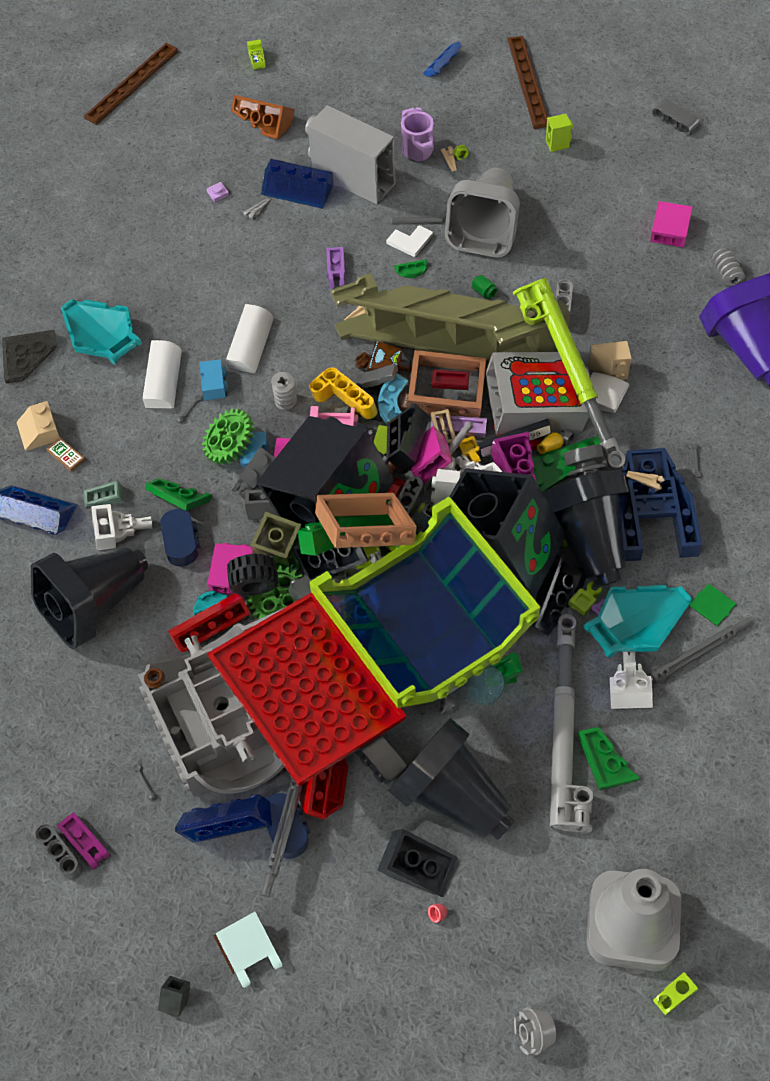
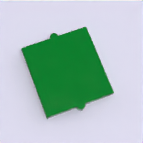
[689,583,736,626]

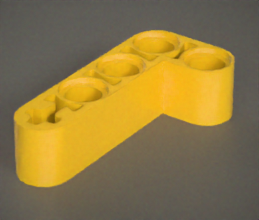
[309,367,377,419]

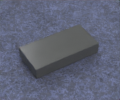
[361,364,398,389]

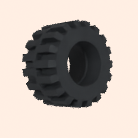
[227,554,279,596]

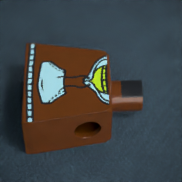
[367,341,411,373]

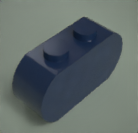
[160,509,201,567]
[260,793,311,859]

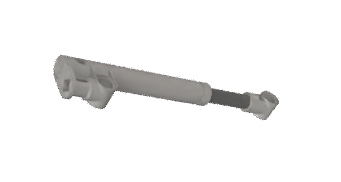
[550,614,593,833]

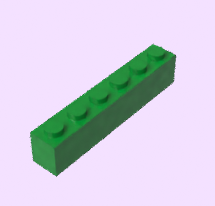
[298,499,393,555]

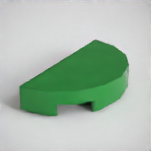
[394,259,427,278]

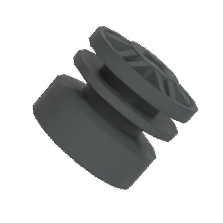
[563,444,607,481]

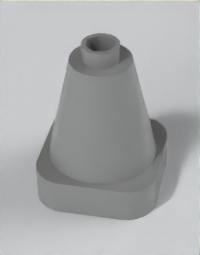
[445,168,520,257]
[587,869,681,972]

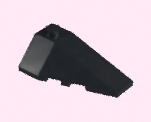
[292,545,369,580]
[533,555,587,635]

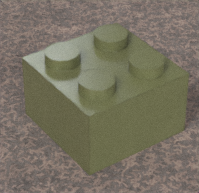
[250,512,302,566]

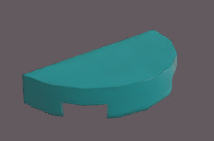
[193,591,227,616]

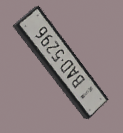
[478,419,551,458]

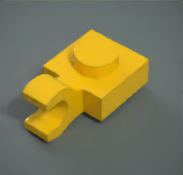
[457,436,481,465]

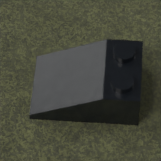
[377,829,457,897]

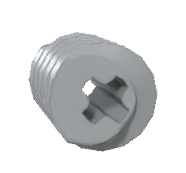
[712,247,745,286]
[271,372,297,410]

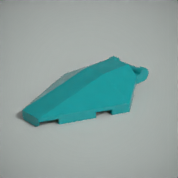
[61,299,142,365]
[584,585,692,658]

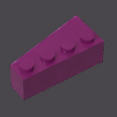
[490,432,536,481]

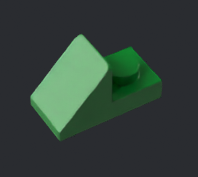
[484,652,523,688]

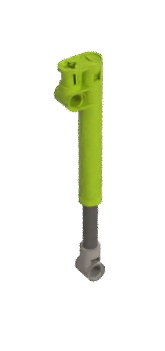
[513,278,625,470]

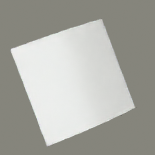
[590,372,629,413]

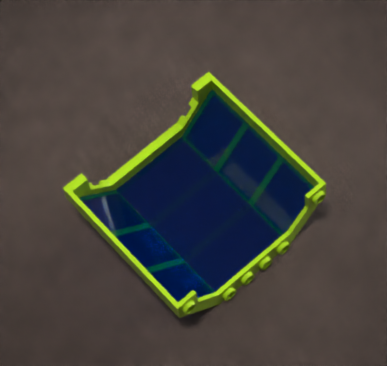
[310,497,540,708]

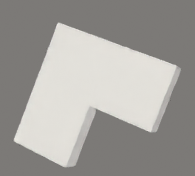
[386,225,433,257]

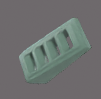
[84,481,124,508]

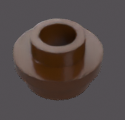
[355,352,371,368]
[144,668,165,689]

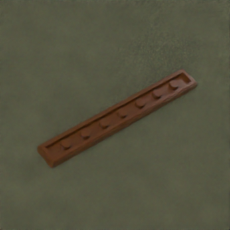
[507,36,548,129]
[84,43,178,125]

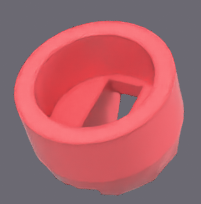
[428,903,448,923]

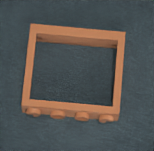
[407,350,486,418]
[315,493,417,548]

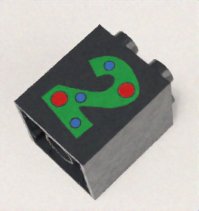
[257,416,395,529]
[436,468,566,599]

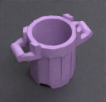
[401,108,434,162]

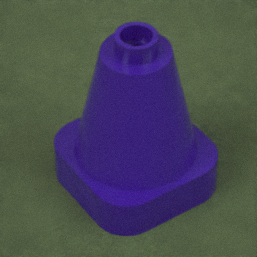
[699,273,770,386]

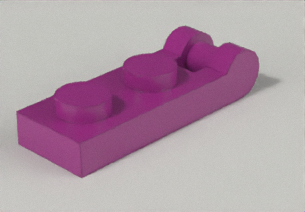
[57,812,111,870]

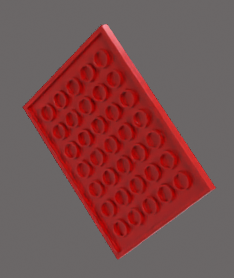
[207,592,406,787]

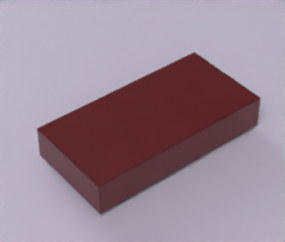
[432,370,470,390]

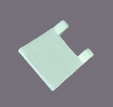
[216,911,282,988]

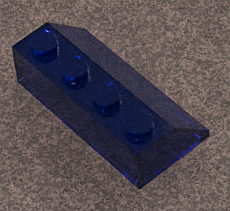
[261,159,334,209]
[0,485,78,535]
[175,794,272,843]

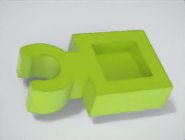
[568,581,602,616]

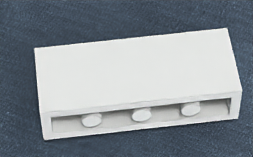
[226,304,274,373]
[143,340,182,408]

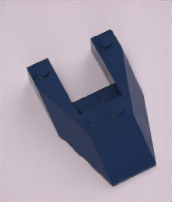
[619,448,702,561]

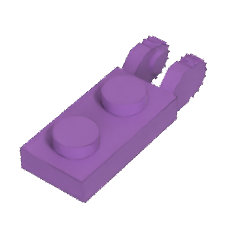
[326,247,345,289]

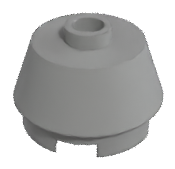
[514,1007,556,1055]

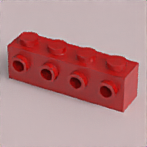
[168,593,251,653]

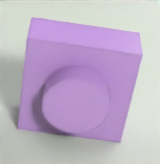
[206,182,229,202]

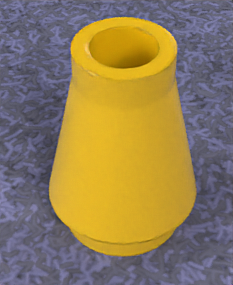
[537,432,564,454]

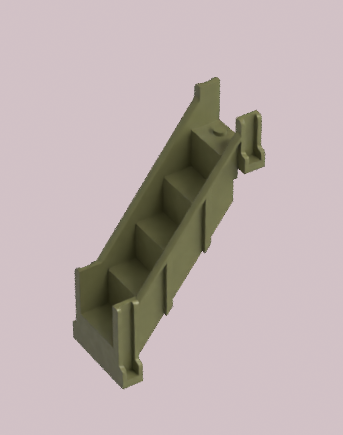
[331,273,571,363]

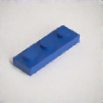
[423,41,462,77]

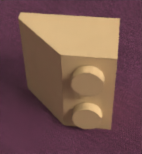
[588,341,631,380]
[17,401,60,451]

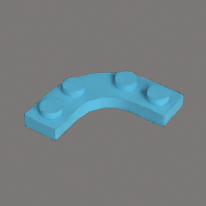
[378,373,409,424]

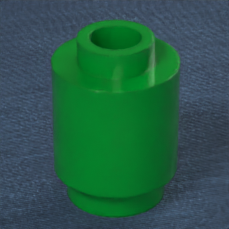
[472,275,498,300]

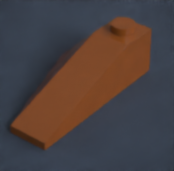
[231,95,295,139]

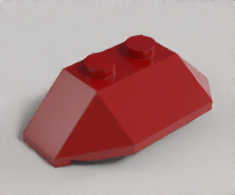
[299,758,348,820]

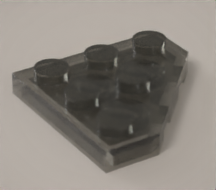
[2,330,57,384]

